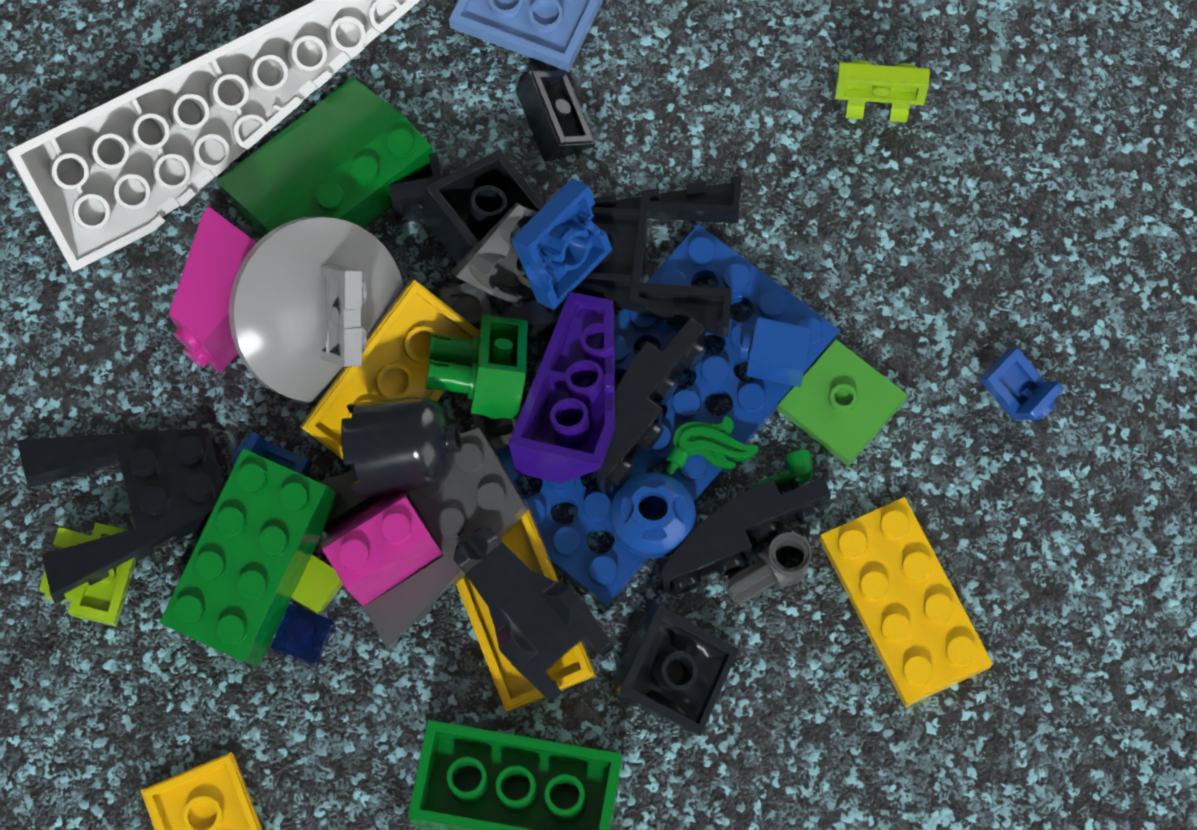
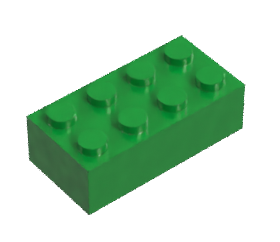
[159,448,340,667]
[408,720,623,830]

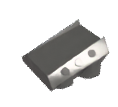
[450,203,538,305]

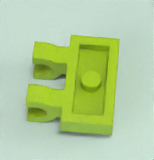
[835,60,930,123]
[39,523,136,627]

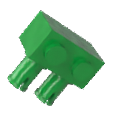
[426,314,528,420]

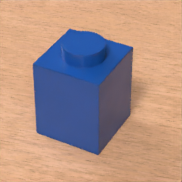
[740,317,813,387]

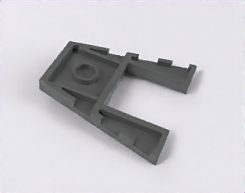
[319,428,529,650]

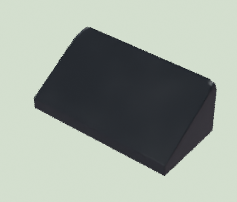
[516,70,595,161]

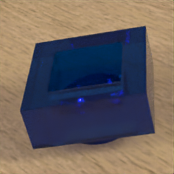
[271,604,335,668]

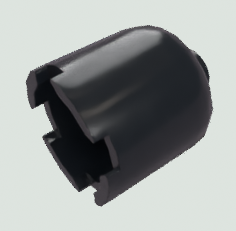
[341,397,462,497]

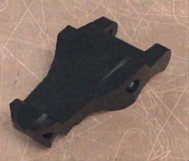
[453,527,614,702]

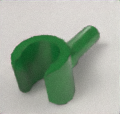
[751,450,814,488]

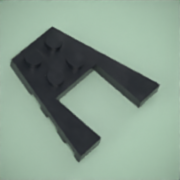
[572,176,742,337]
[17,428,224,603]

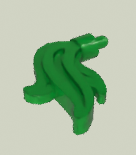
[665,416,759,476]

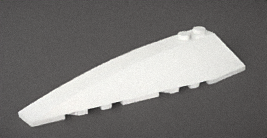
[6,0,420,272]

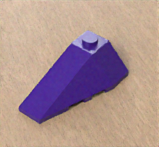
[508,292,615,483]

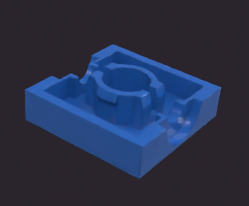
[511,178,613,310]

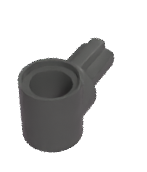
[724,532,812,605]

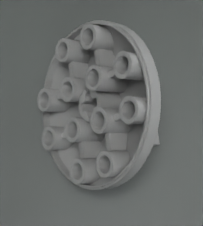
[229,216,404,402]

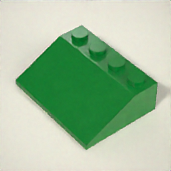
[216,77,433,237]

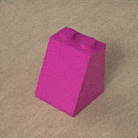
[169,207,256,373]
[321,491,443,606]

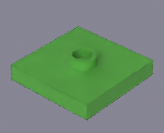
[777,339,908,467]

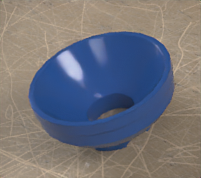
[610,473,696,559]

